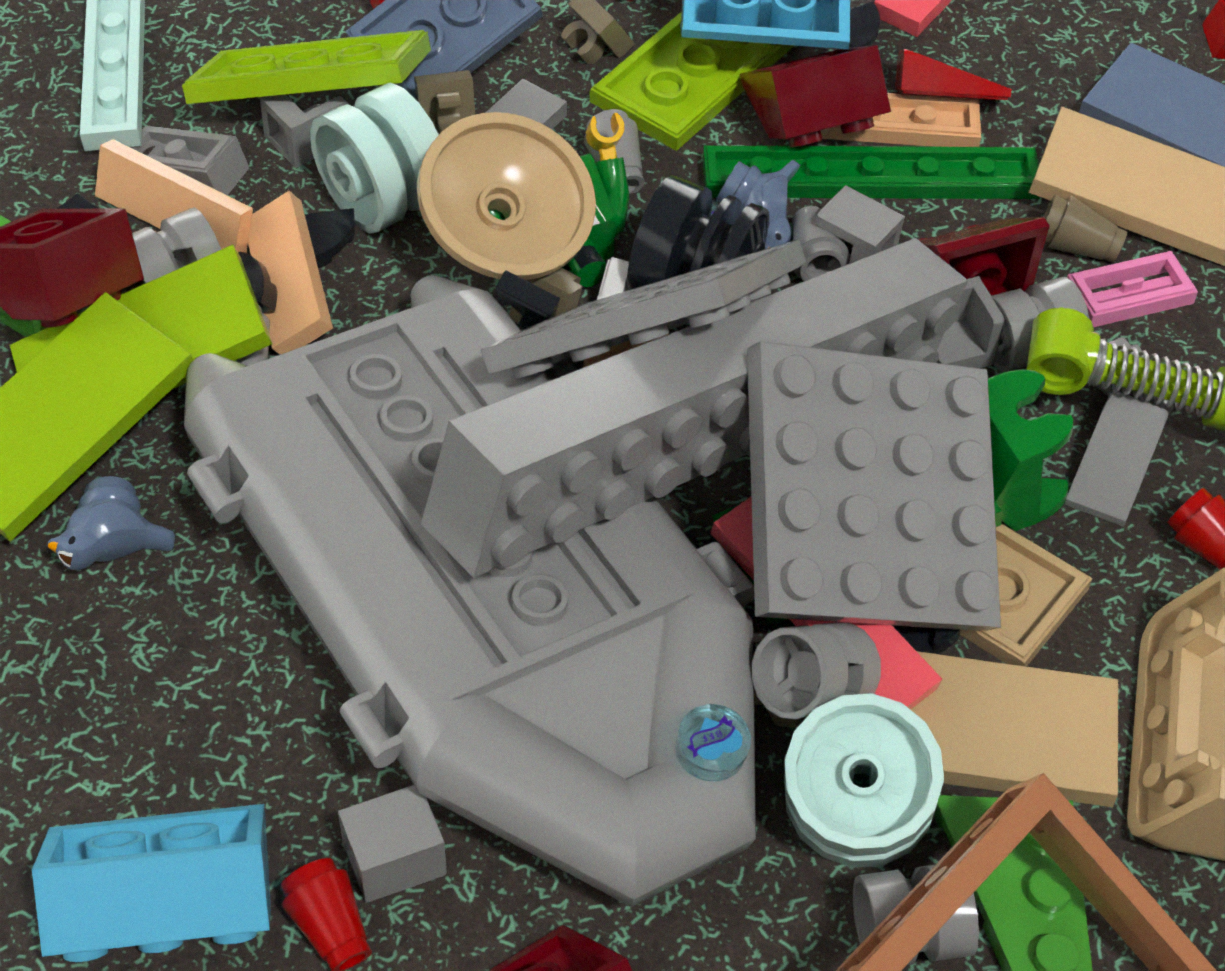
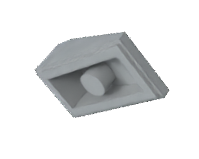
[130,126,249,195]
[1064,392,1169,527]

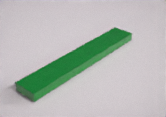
[702,145,1041,199]

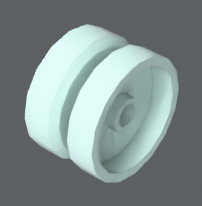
[310,82,438,234]
[784,693,944,867]

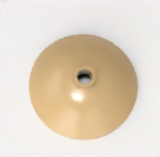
[417,112,596,280]

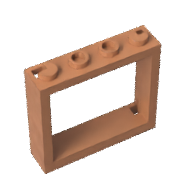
[836,773,1217,971]

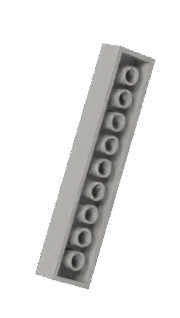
[421,238,968,578]

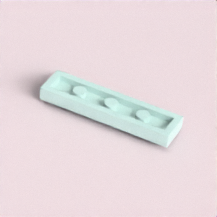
[80,0,145,151]

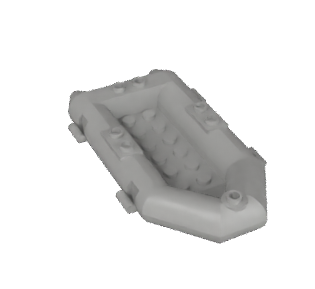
[184,275,756,907]

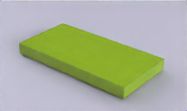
[589,12,794,151]
[182,30,431,104]
[9,244,273,389]
[0,292,193,542]

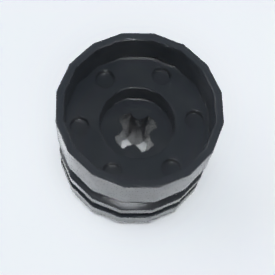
[627,175,770,290]

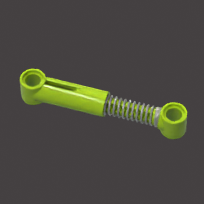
[1026,307,1225,431]

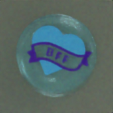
[675,704,751,782]

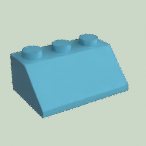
[681,0,850,49]
[32,804,271,962]

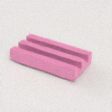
[1067,251,1198,327]

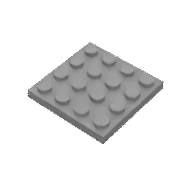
[480,239,807,379]
[747,341,1001,631]

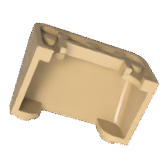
[1127,567,1225,861]

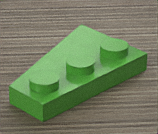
[934,795,1093,971]

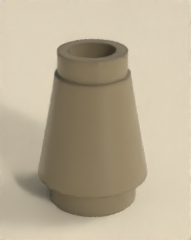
[1043,195,1127,263]

